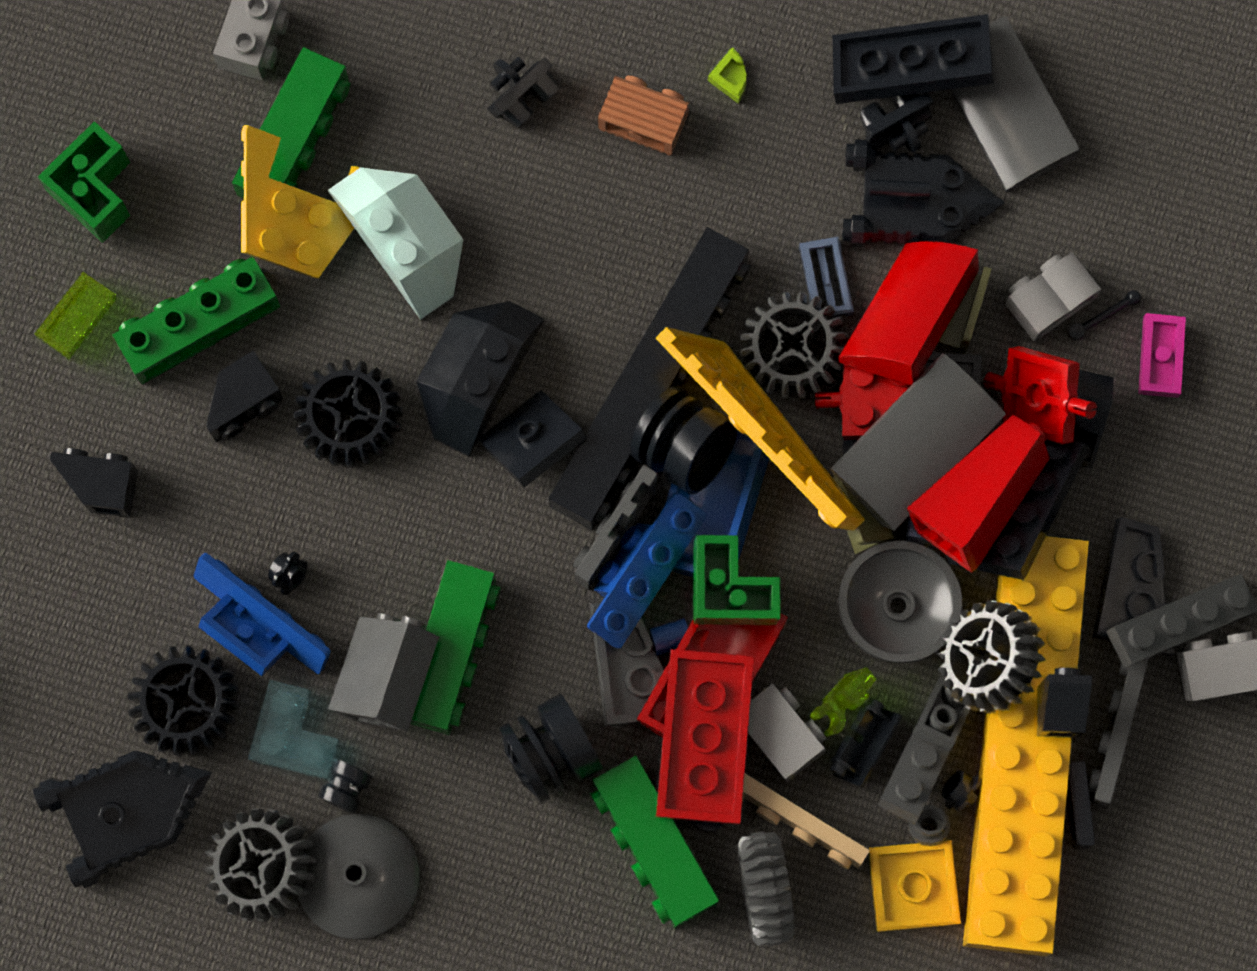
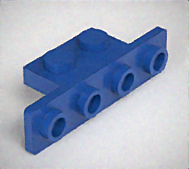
[587,493,707,649]
[194,553,331,676]

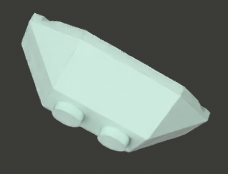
[328,167,463,320]

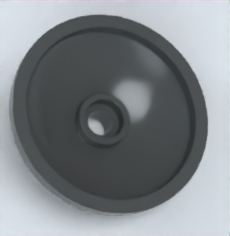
[838,541,962,663]
[297,814,420,940]

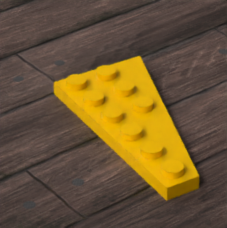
[656,327,865,531]

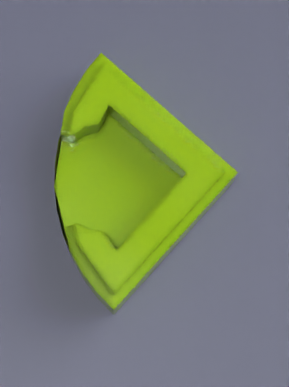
[708,47,747,103]

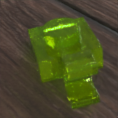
[810,667,877,737]

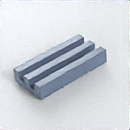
[799,237,854,319]

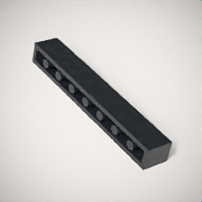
[548,227,751,530]

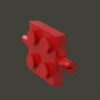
[983,346,1097,444]
[815,364,926,440]

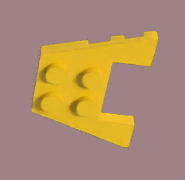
[241,125,360,278]

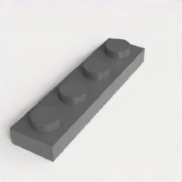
[1106,574,1257,669]
[1088,659,1149,809]

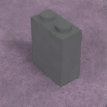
[328,613,439,731]

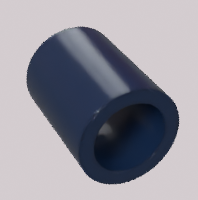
[649,618,688,656]

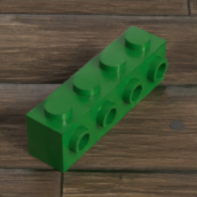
[112,256,281,385]

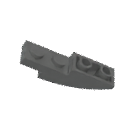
[877,674,970,825]

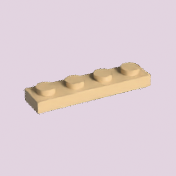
[742,774,870,869]

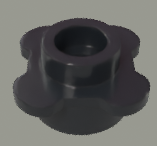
[268,552,308,595]
[941,770,982,811]

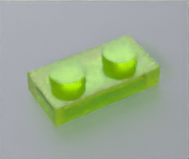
[34,272,117,360]

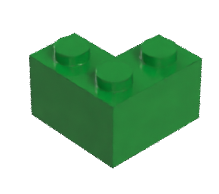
[38,121,131,243]
[693,535,780,625]

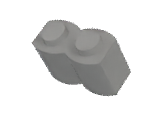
[1005,252,1102,342]

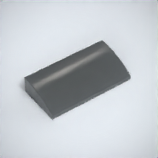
[950,16,1080,192]
[830,353,1006,530]

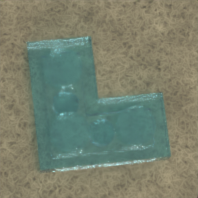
[248,680,340,781]

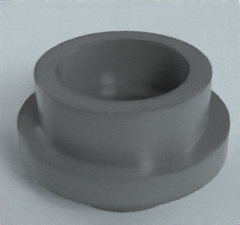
[908,805,950,846]

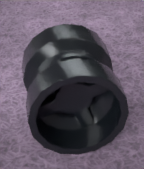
[318,759,373,814]

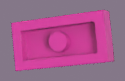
[1138,313,1186,398]

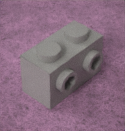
[213,0,290,81]
[1176,631,1257,701]
[748,683,827,783]

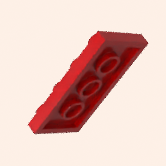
[656,649,754,825]

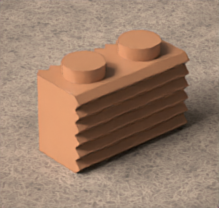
[598,76,689,155]

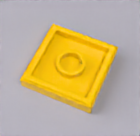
[868,840,961,932]

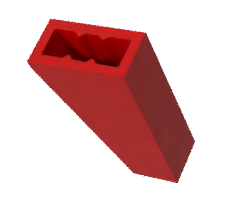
[907,414,1050,573]

